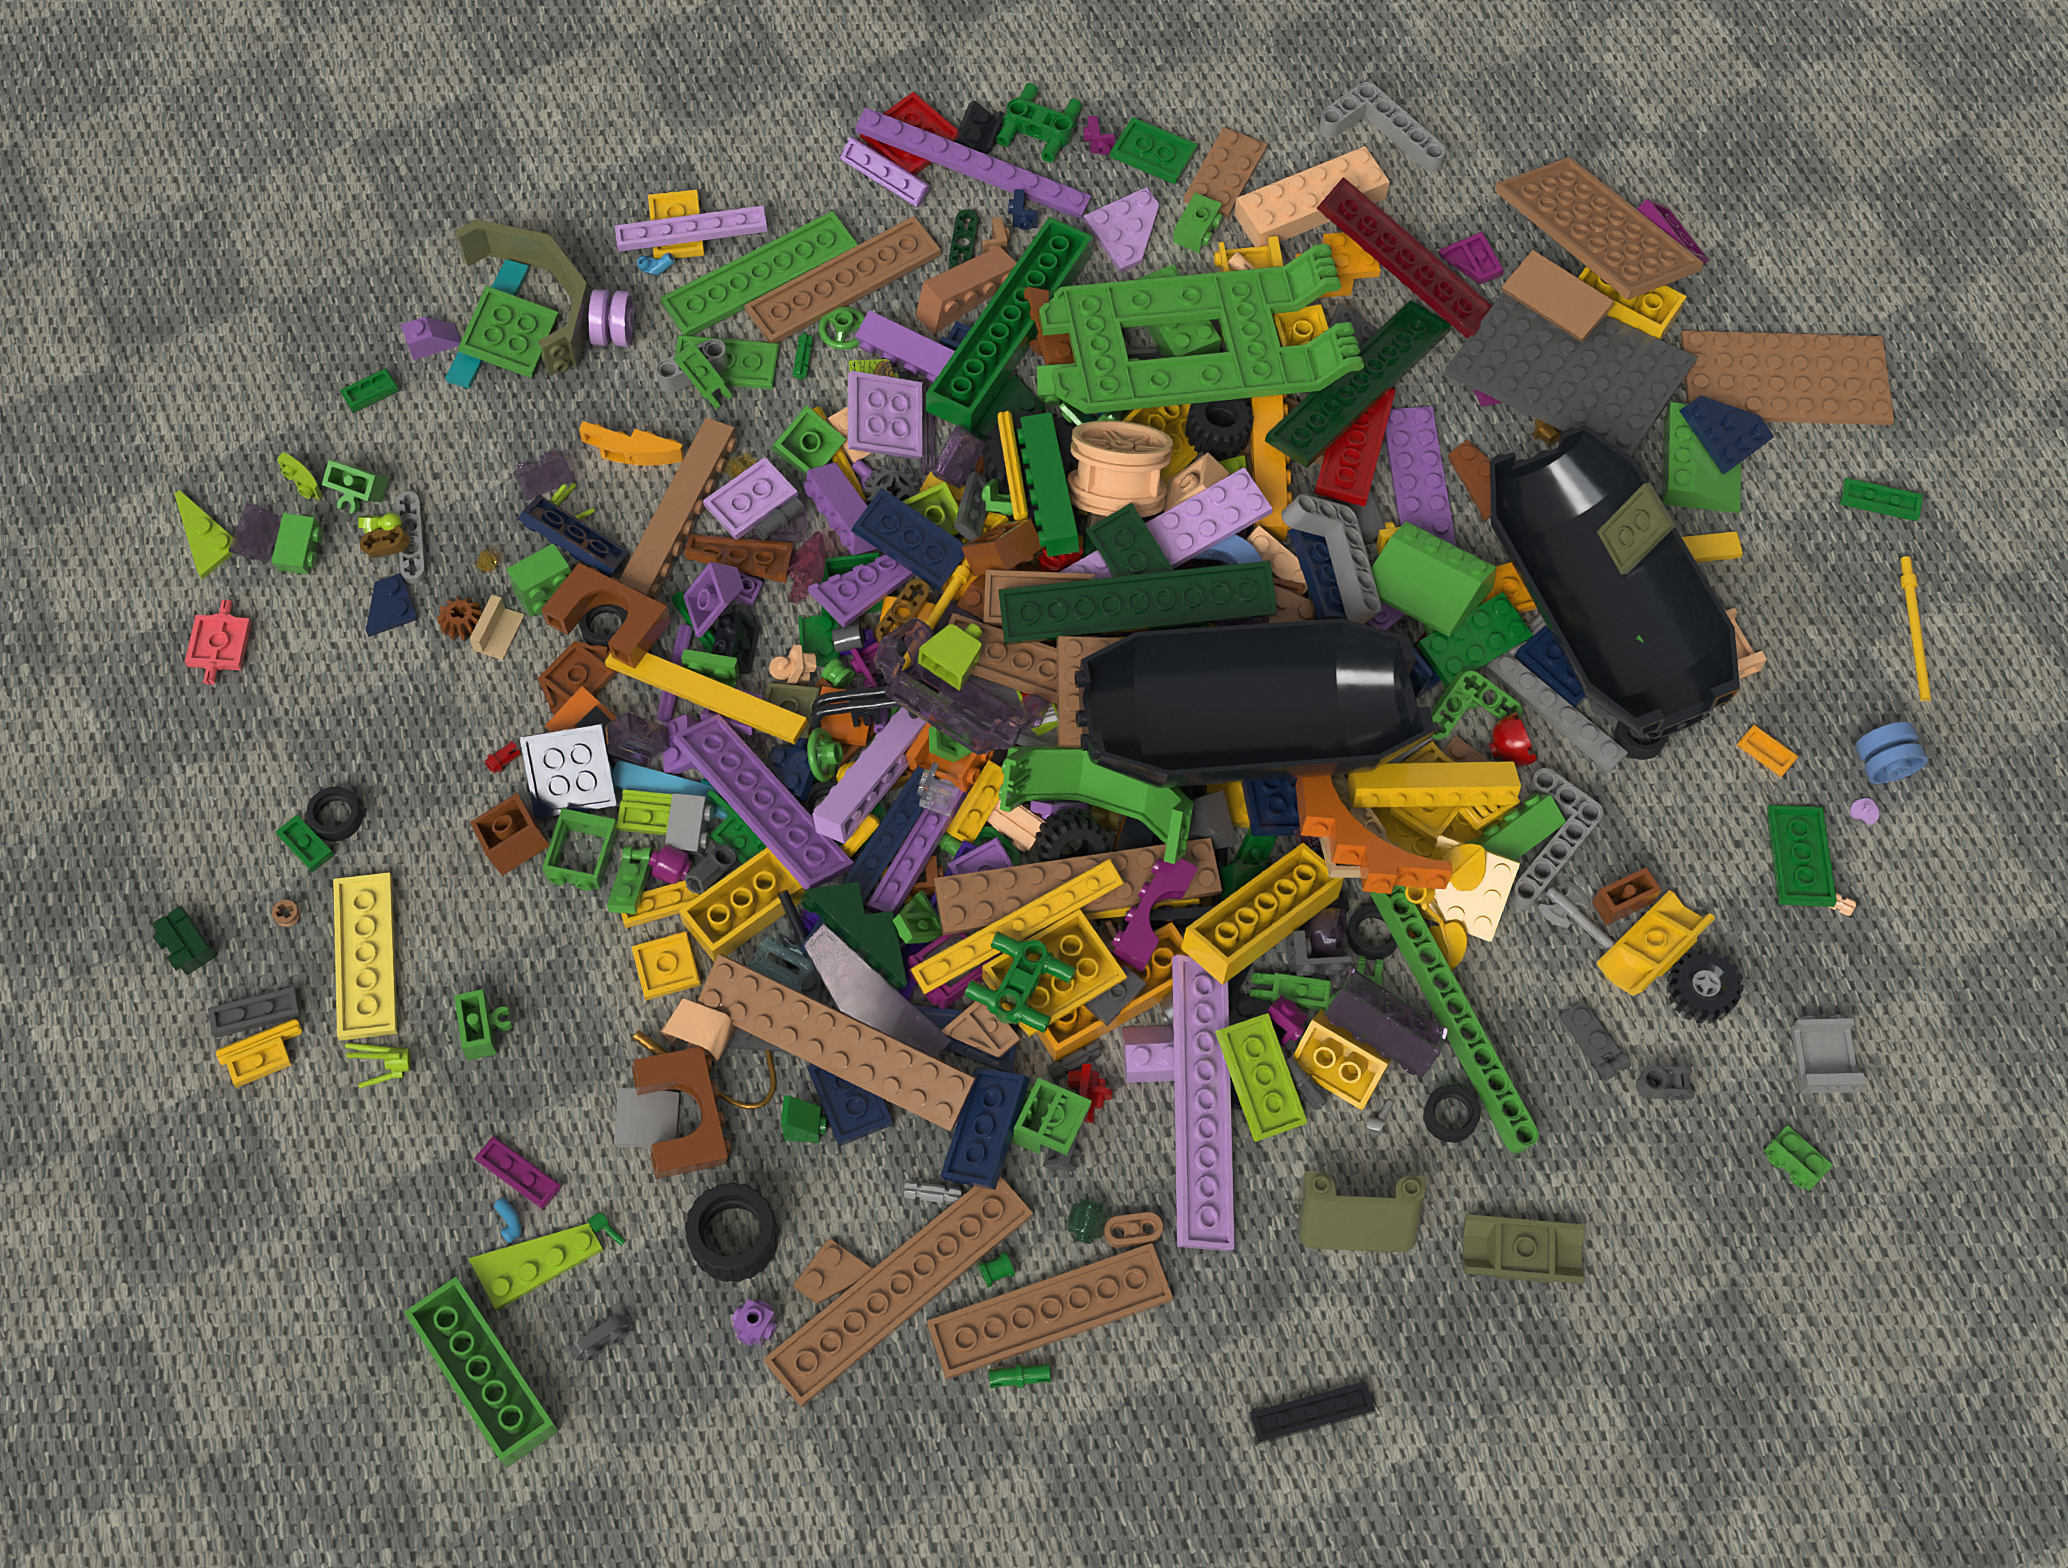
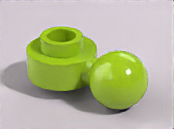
[358,512,402,533]

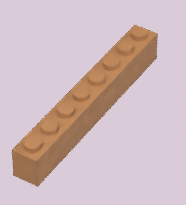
[619,417,738,600]

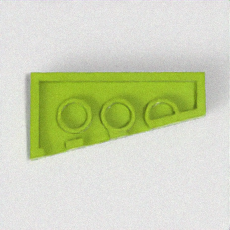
[468,1223,603,1311]

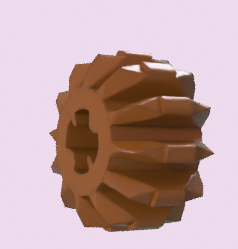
[437,595,483,642]

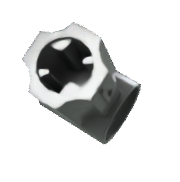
[832,616,864,653]
[684,844,736,895]

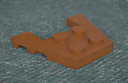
[1024,287,1075,365]

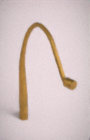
[632,1030,776,1109]

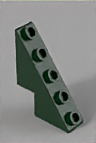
[801,882,907,992]

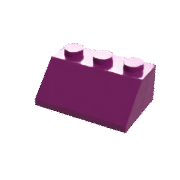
[1637,199,1710,264]

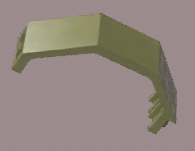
[455,219,590,376]

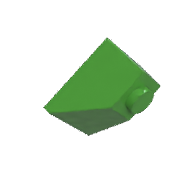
[770,405,846,475]

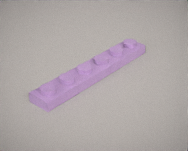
[614,206,767,252]

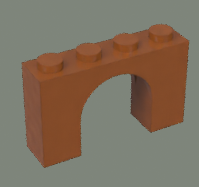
[541,563,671,669]
[631,1047,731,1179]

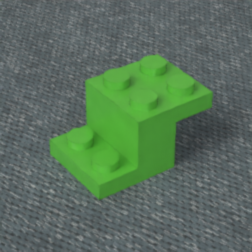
[1011,1077,1092,1156]

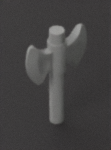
[1538,880,1615,951]

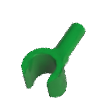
[588,1213,626,1246]

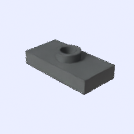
[1086,965,1146,1026]

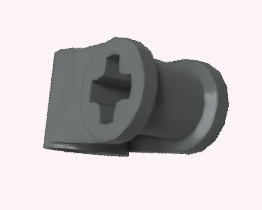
[1635,1066,1695,1101]

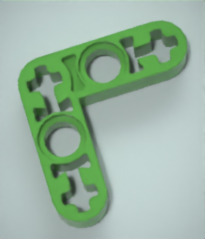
[1431,669,1523,740]

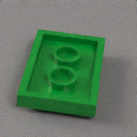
[1110,117,1198,185]

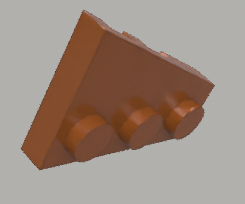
[1448,440,1491,522]

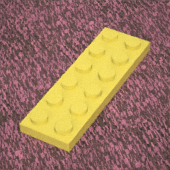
[333,872,398,1041]

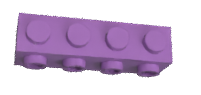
[855,310,955,384]
[804,463,877,556]

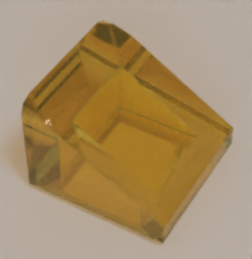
[725,453,757,479]

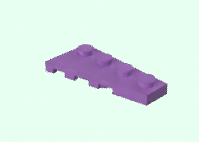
[808,554,915,628]

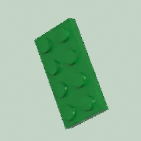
[1417,592,1533,688]

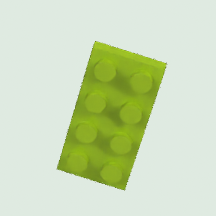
[1215,1013,1308,1142]

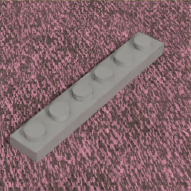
[1486,653,1628,773]

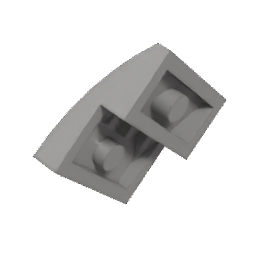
[614,1088,680,1150]

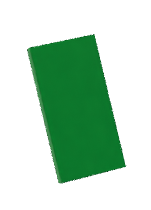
[1766,805,1837,907]

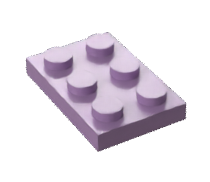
[703,457,798,540]

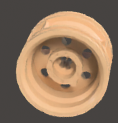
[1067,420,1173,517]

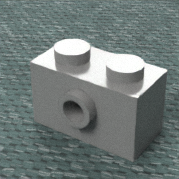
[665,793,714,856]

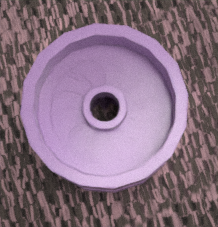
[589,289,634,348]

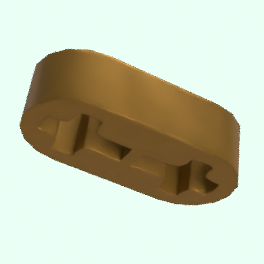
[360,526,410,558]

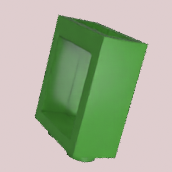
[542,808,618,891]

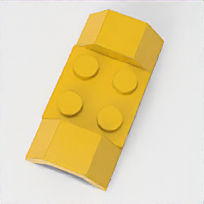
[1597,890,1715,996]

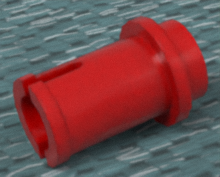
[484,741,521,774]

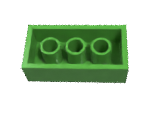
[1136,264,1221,358]

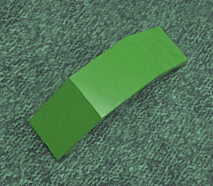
[999,746,1194,864]

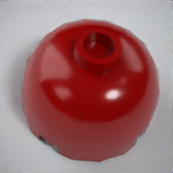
[1488,712,1537,767]

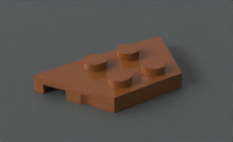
[538,641,619,716]

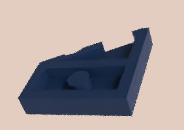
[366,573,418,637]

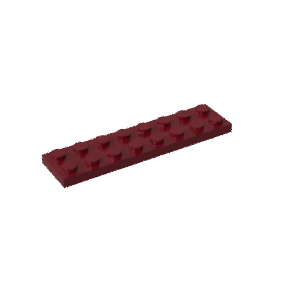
[1316,177,1492,339]

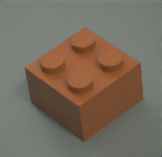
[961,519,1043,576]
[470,793,550,876]

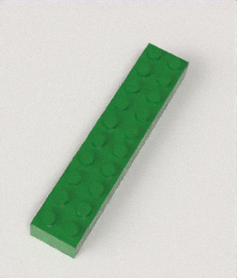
[926,217,1093,432]

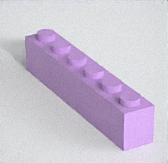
[812,707,932,844]

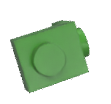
[982,479,1013,516]
[929,724,973,763]

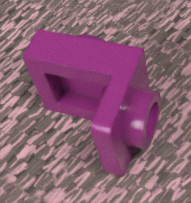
[1083,115,1115,155]
[1265,995,1308,1046]

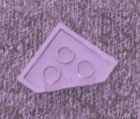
[1083,187,1159,273]

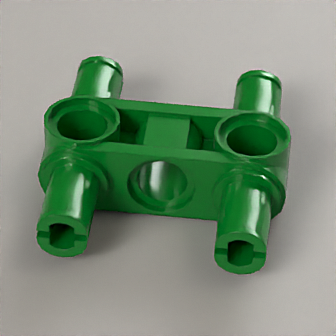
[996,83,1082,163]
[965,931,1077,1033]

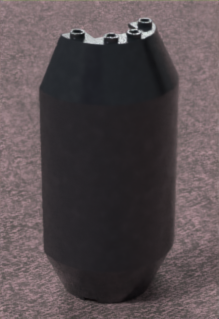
[1489,425,1740,739]
[1074,618,1436,788]

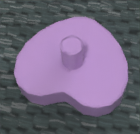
[1849,798,1879,825]

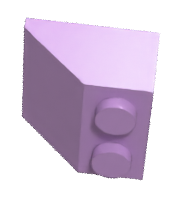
[1122,1025,1174,1083]

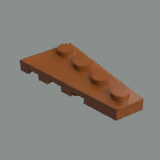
[685,534,794,583]

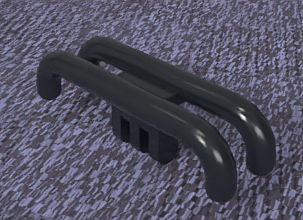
[810,684,920,730]

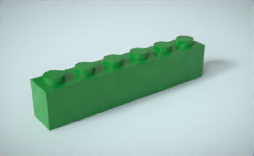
[1017,412,1079,557]

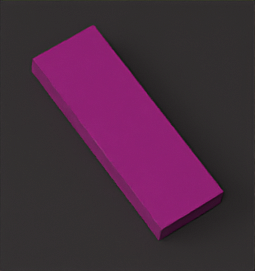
[474,1136,562,1210]

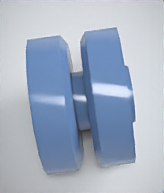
[1855,722,1928,784]

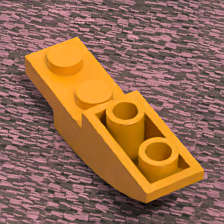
[579,421,685,466]

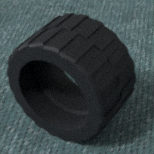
[685,1182,779,1282]

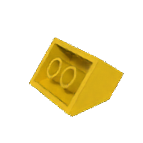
[1272,304,1329,347]
[1293,1009,1396,1110]

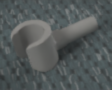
[1365,1100,1393,1136]

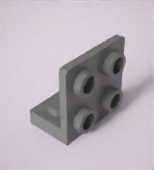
[1286,930,1353,978]

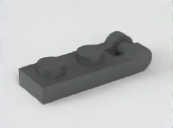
[1559,1001,1631,1081]

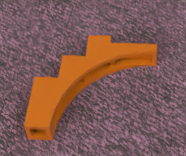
[1296,775,1453,894]

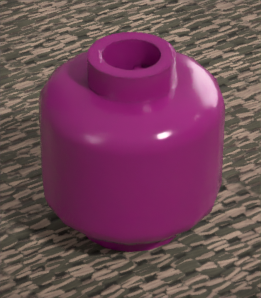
[648,844,692,884]

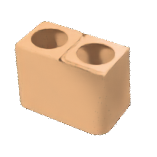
[661,998,737,1062]

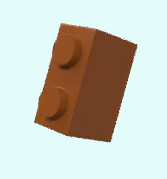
[1592,867,1661,926]

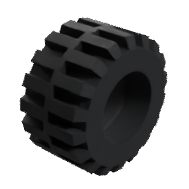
[1185,398,1254,460]
[1034,808,1111,862]

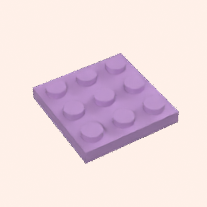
[848,371,922,459]

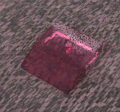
[788,531,826,604]

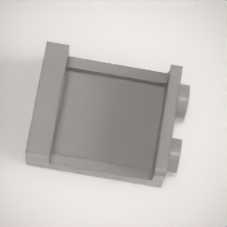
[1791,1015,1866,1093]

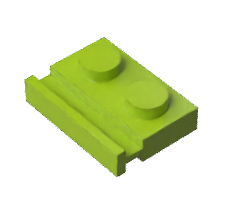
[616,789,672,836]

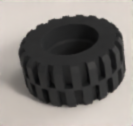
[983,409,1079,510]

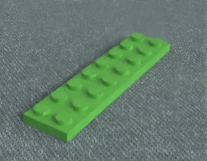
[660,211,858,336]

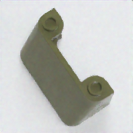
[1298,1171,1426,1252]

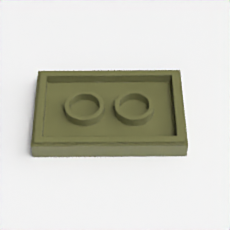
[1597,483,1676,575]

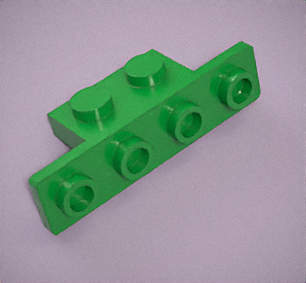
[707,790,767,865]

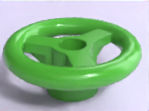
[818,307,865,350]
[807,727,843,782]

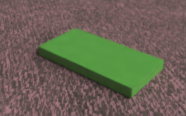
[671,335,779,389]

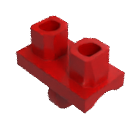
[1067,1064,1113,1123]

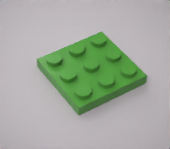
[458,286,558,378]

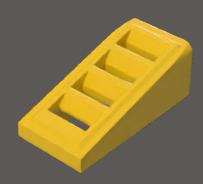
[1459,798,1520,831]

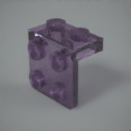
[932,425,986,489]

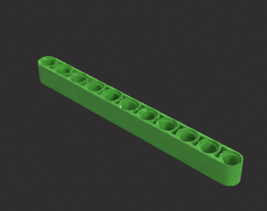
[1370,885,1539,1154]

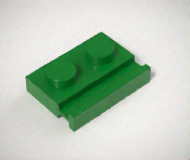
[798,614,840,666]

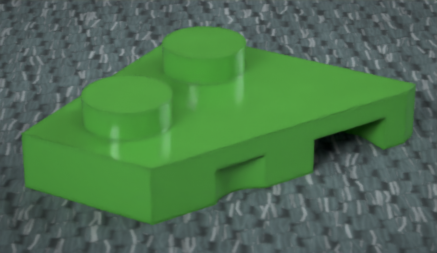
[892,890,943,944]

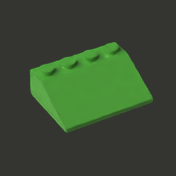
[1662,402,1741,513]
[1371,521,1496,637]

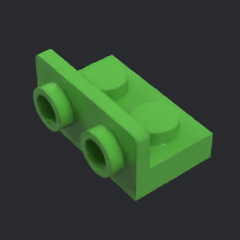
[681,649,740,688]
[1764,1125,1833,1191]

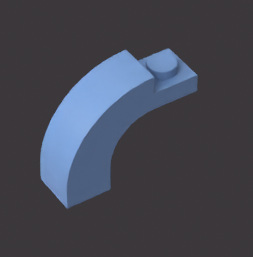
[1192,534,1263,565]

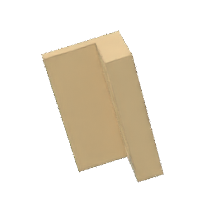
[470,595,525,660]

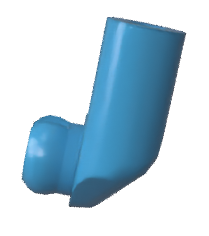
[637,252,676,275]
[494,1198,522,1243]

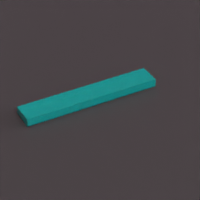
[445,259,530,389]

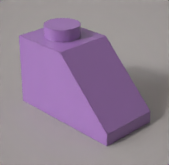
[400,317,461,360]

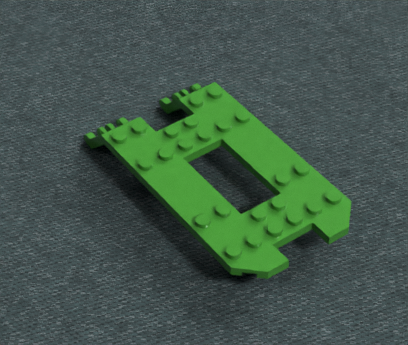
[1039,244,1364,414]

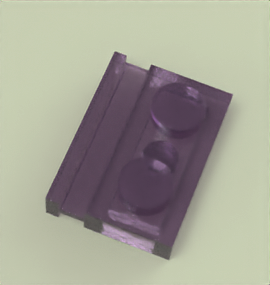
[229,503,282,563]

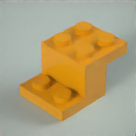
[1295,232,1380,298]

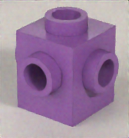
[732,1299,778,1347]

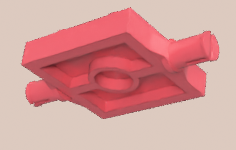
[185,599,252,685]

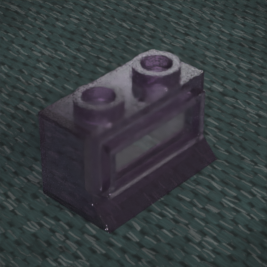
[605,713,670,767]

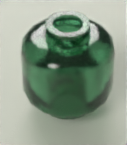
[1066,1199,1108,1244]

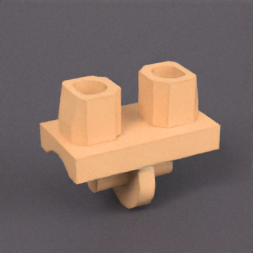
[769,645,816,685]

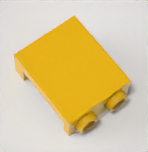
[1213,236,1283,272]

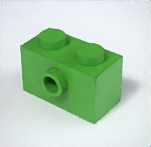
[1173,193,1223,253]
[271,513,323,575]

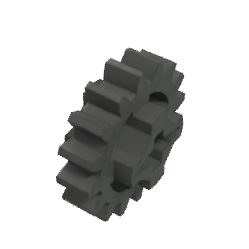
[863,464,921,505]

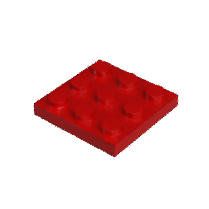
[859,92,958,175]

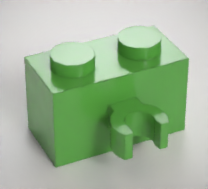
[322,460,389,514]
[454,989,512,1060]

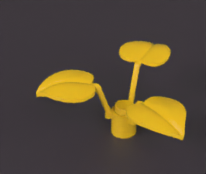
[1405,844,1486,971]

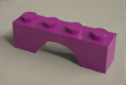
[1112,857,1198,972]

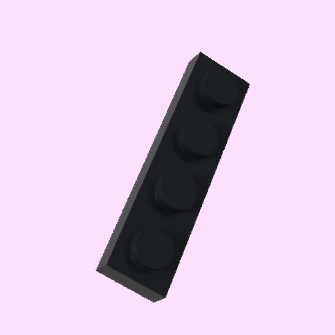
[1249,1381,1375,1445]

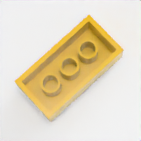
[1578,267,1687,340]
[679,847,805,962]

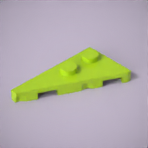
[174,490,241,580]

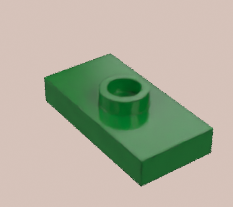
[340,368,399,413]

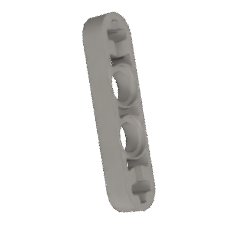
[396,491,426,584]

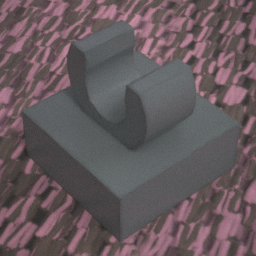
[1043,1141,1082,1172]

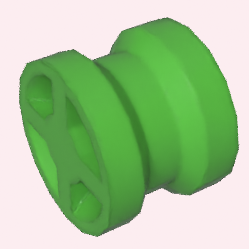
[821,658,855,689]

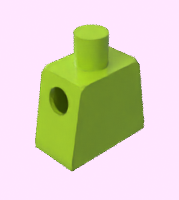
[918,623,982,691]

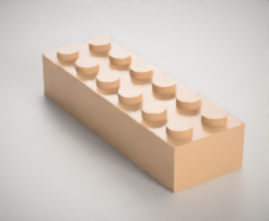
[1234,146,1390,247]

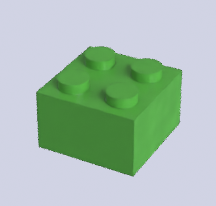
[506,543,571,617]

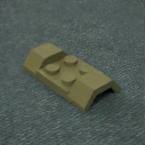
[1462,1214,1585,1284]

